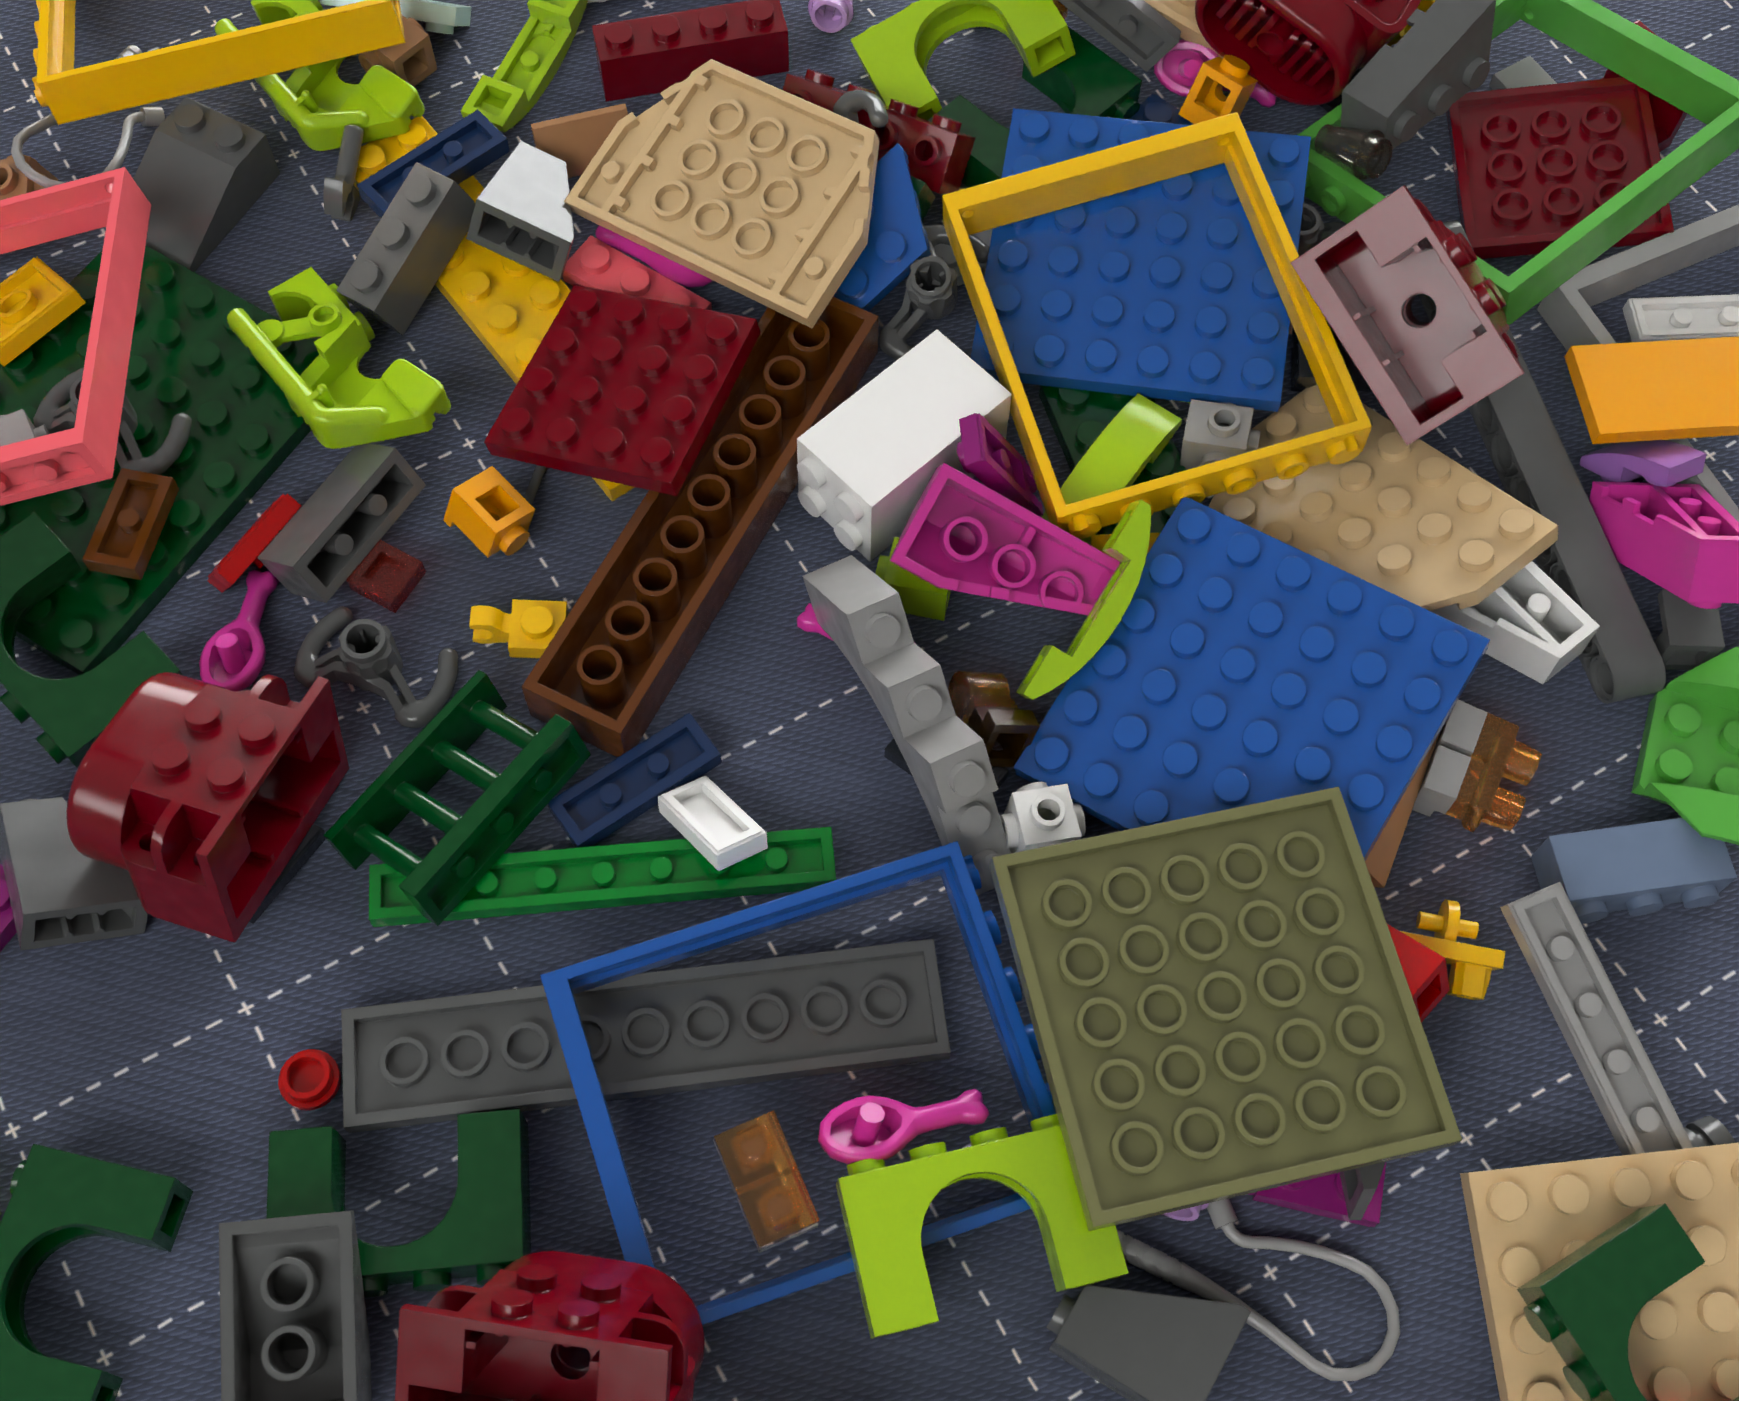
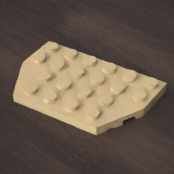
[564,59,879,328]
[1208,383,1558,611]

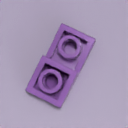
[1580,440,1706,487]

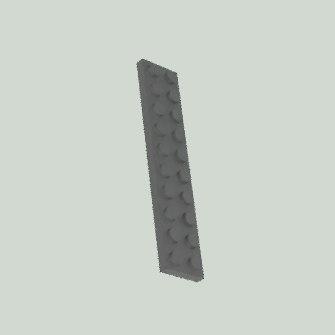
[341,938,951,1133]

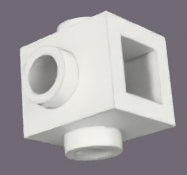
[1000,782,1086,853]

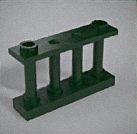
[323,670,591,926]

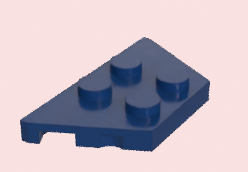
[833,143,931,312]

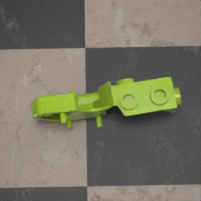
[214,0,425,151]
[227,267,451,449]

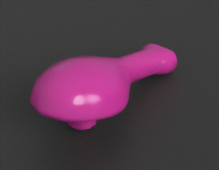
[1154,39,1276,108]
[595,225,713,288]
[199,569,279,692]
[818,1089,989,1164]

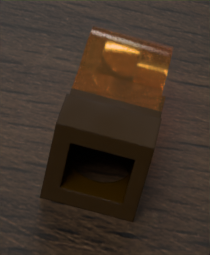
[948,671,1040,767]

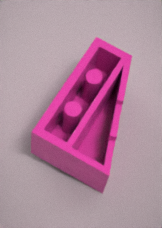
[1589,481,1739,609]

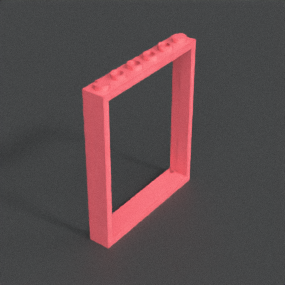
[0,167,151,506]

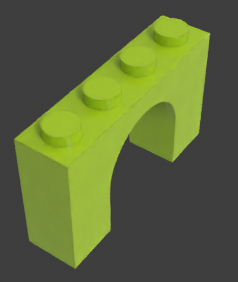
[850,0,1076,120]
[836,1114,1128,1339]

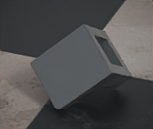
[1654,588,1725,670]

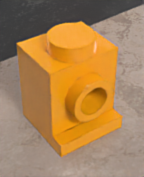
[1178,55,1258,124]
[443,466,535,558]

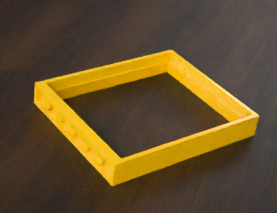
[32,0,406,125]
[942,112,1372,539]

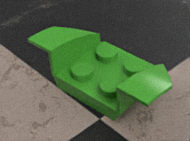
[1631,647,1739,845]

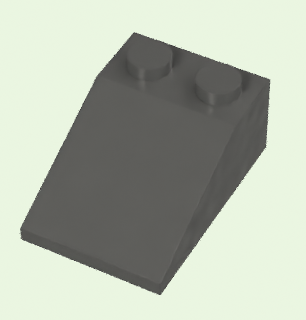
[133,97,280,272]
[219,1211,372,1401]

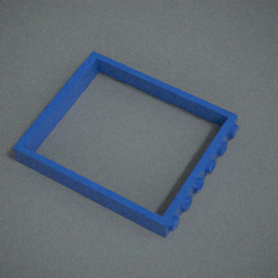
[540,841,1057,1325]

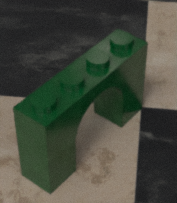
[928,26,1142,188]
[0,512,182,769]
[266,1109,531,1297]
[0,1144,193,1401]
[1517,1203,1739,1401]

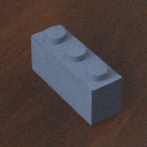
[1531,818,1737,924]

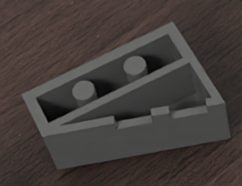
[1341,0,1496,156]

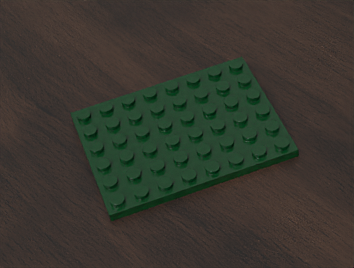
[0,246,360,675]

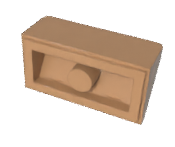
[531,103,628,178]

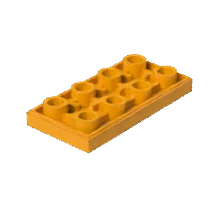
[1564,337,1739,444]

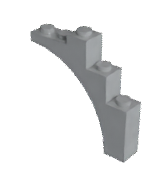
[802,555,1011,896]

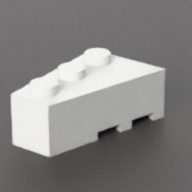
[1431,561,1600,684]

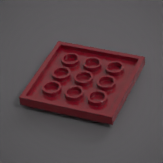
[1446,77,1674,259]
[484,285,761,496]

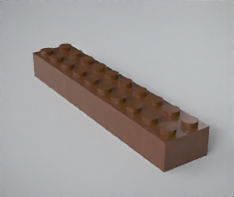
[521,297,879,757]

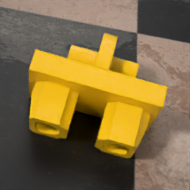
[1400,899,1505,1000]

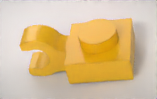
[469,599,568,658]

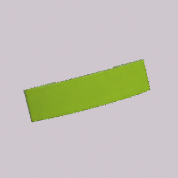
[461,0,588,133]
[1041,393,1182,545]
[1016,499,1151,700]

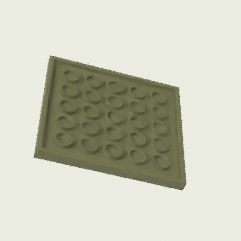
[989,787,1462,1231]

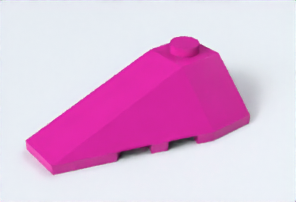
[890,463,1120,616]

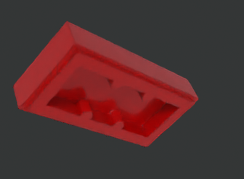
[207,493,302,593]

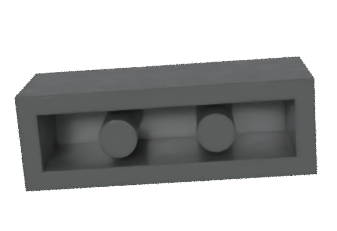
[336,162,475,335]
[258,443,426,603]

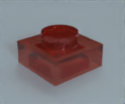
[346,540,426,613]

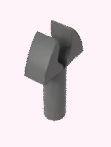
[323,124,364,222]

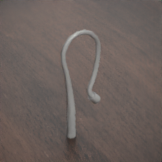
[11,45,165,188]
[1117,1198,1400,1381]

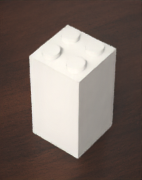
[797,329,1012,562]

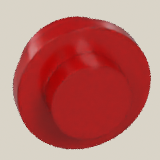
[278,1049,341,1111]

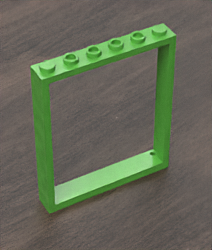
[1298,0,1739,326]

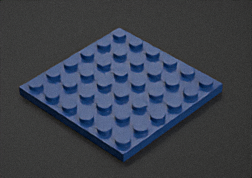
[971,108,1311,412]
[1014,497,1490,861]

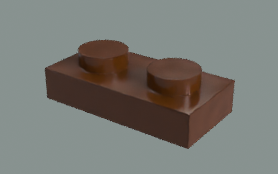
[82,468,179,580]

